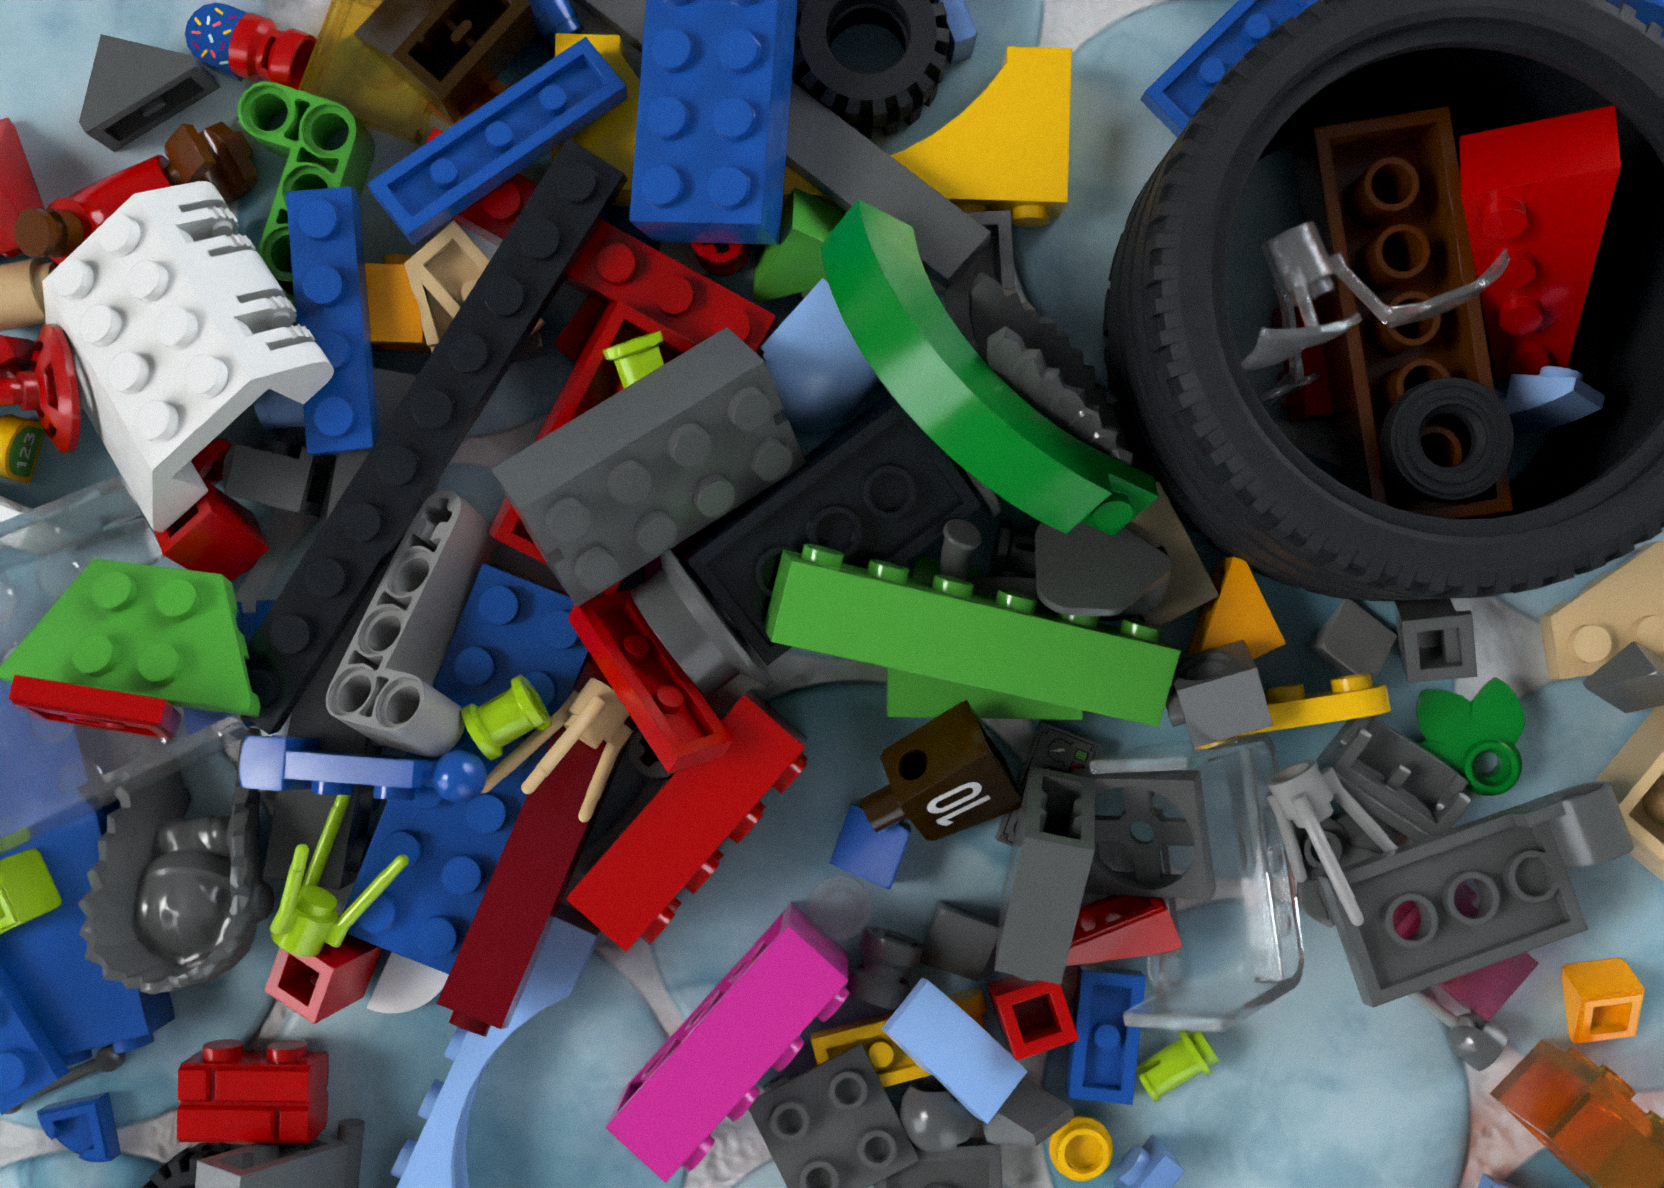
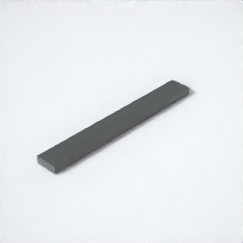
[573,0,991,289]

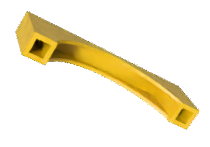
[551,33,1072,227]

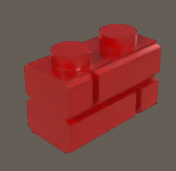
[177,1039,329,1144]

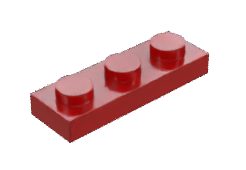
[568,589,733,774]

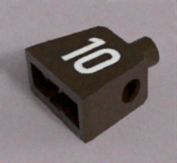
[860,700,1023,841]

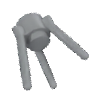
[1265,760,1398,926]

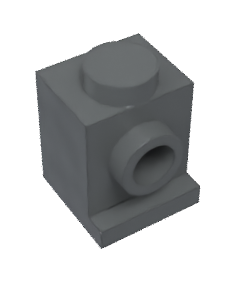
[222,438,335,517]
[1394,598,1478,683]

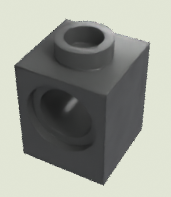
[1165,640,1273,748]

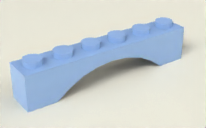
[391,903,602,1188]

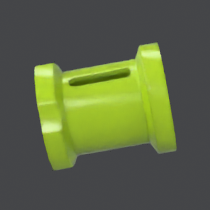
[602,331,664,388]
[461,674,552,760]

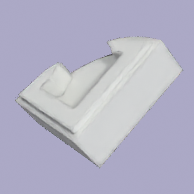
[367,952,449,1014]

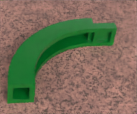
[820,199,1159,536]

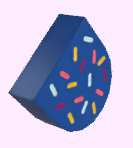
[185,3,247,82]

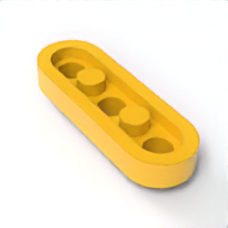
[1238,673,1391,736]

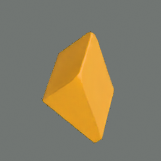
[1561,958,1645,1044]

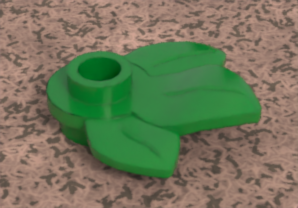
[1416,677,1525,796]

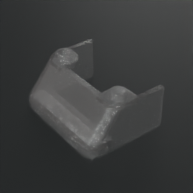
[1089,732,1304,1033]

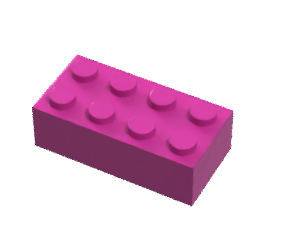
[605,902,849,1183]

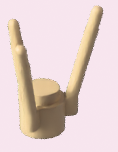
[481,678,633,823]

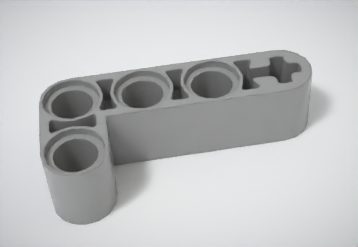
[326,489,498,757]

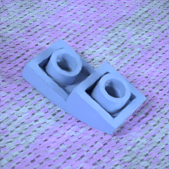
[1494,366,1605,435]
[881,977,1027,1124]

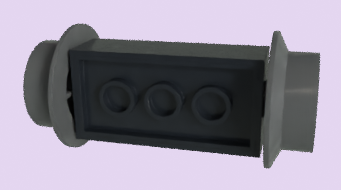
[630,392,1001,697]

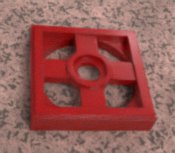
[8,675,181,740]

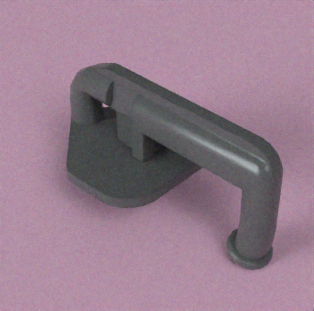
[940,519,1173,621]

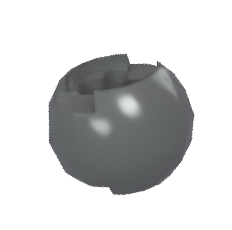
[899,1075,979,1153]

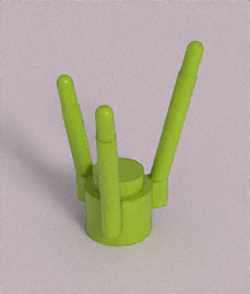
[269,795,409,957]

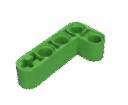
[237,81,375,328]

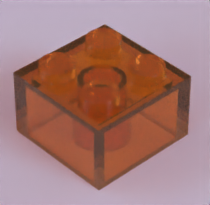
[1490,1039,1664,1188]

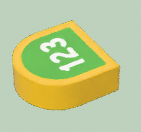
[0,414,46,484]

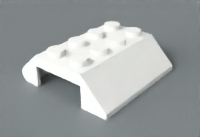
[42,181,334,533]

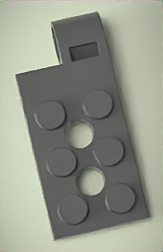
[1318,781,1634,1008]

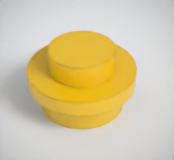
[1048,1114,1113,1181]

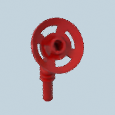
[0,324,81,453]

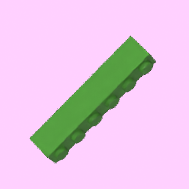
[764,544,1181,727]

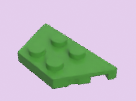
[0,558,261,717]

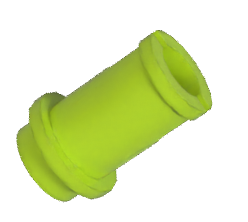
[1136,1027,1220,1102]

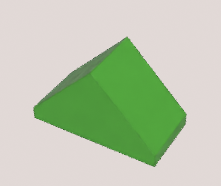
[753,188,847,303]

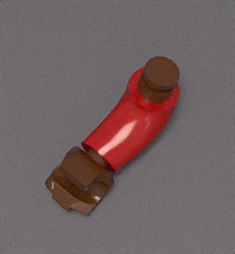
[14,121,258,265]

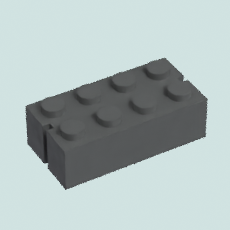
[490,327,806,607]

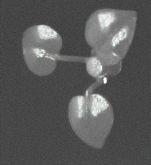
[1241,221,1510,409]

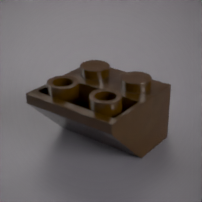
[354,0,538,124]

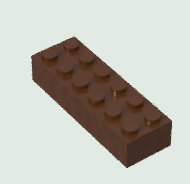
[1292,106,1513,519]

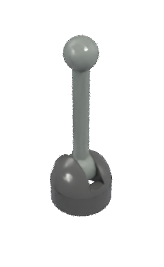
[1407,990,1509,1071]

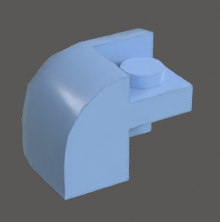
[760,278,881,434]

